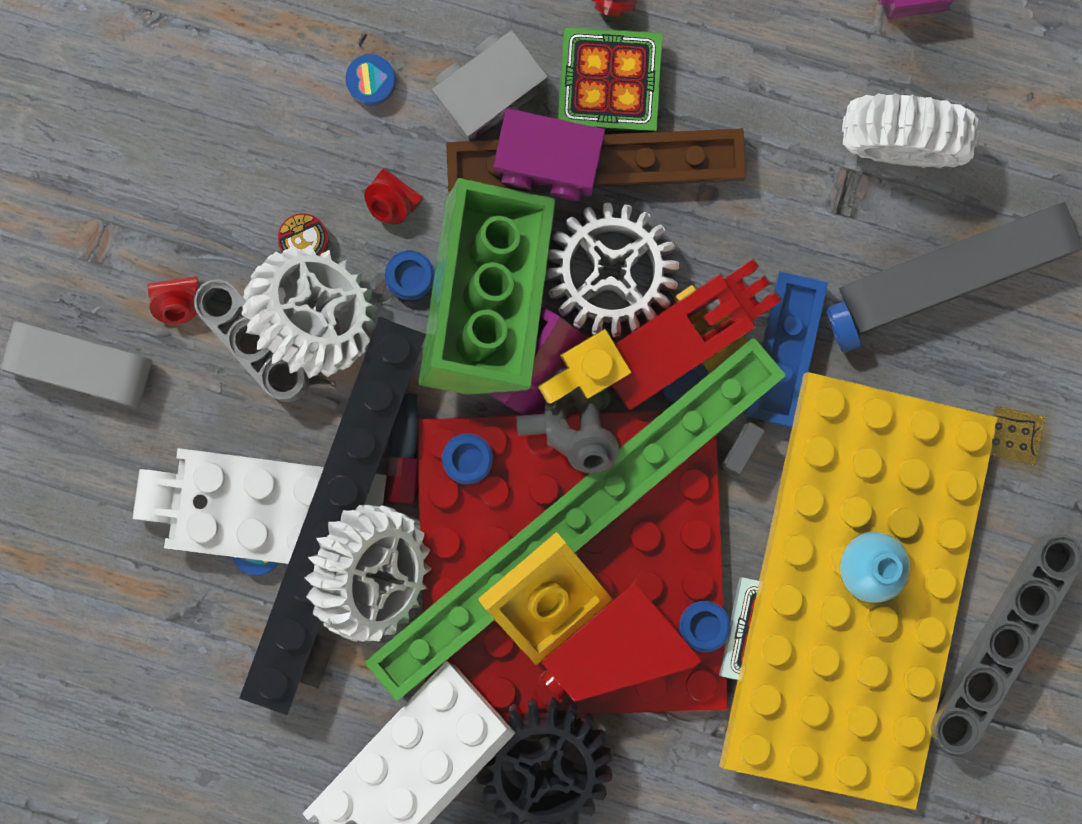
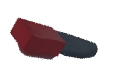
[383,393,419,504]

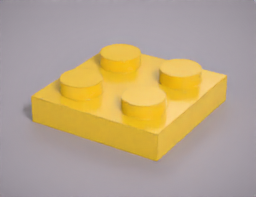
[478,532,613,665]

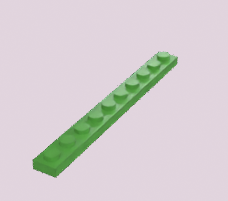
[364,337,786,702]

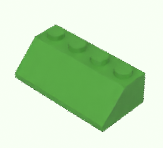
[418,178,555,395]

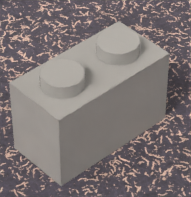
[432,30,548,141]

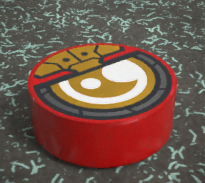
[278,213,329,256]

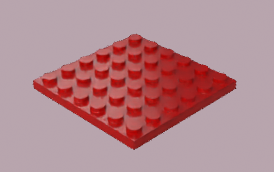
[417,411,728,717]

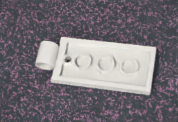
[132,448,387,574]
[303,661,515,824]

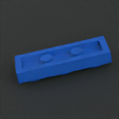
[746,271,828,428]

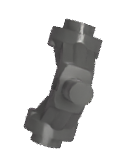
[517,385,619,473]

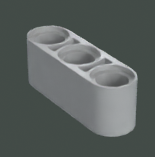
[194,279,310,403]
[0,321,153,408]

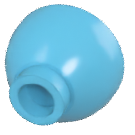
[840,532,911,603]

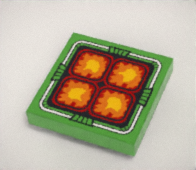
[558,27,663,133]

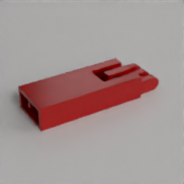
[612,258,782,411]

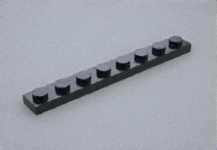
[239,317,426,715]

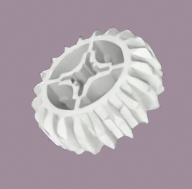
[842,93,979,169]
[545,203,679,338]
[241,245,377,378]
[305,505,432,642]

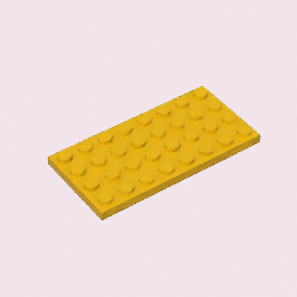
[719,372,998,810]

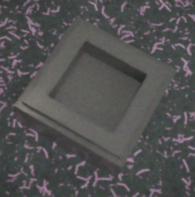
[721,422,765,477]

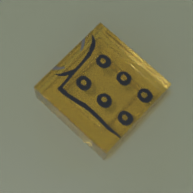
[989,406,1046,466]

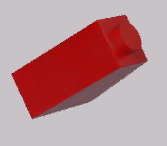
[540,582,702,702]

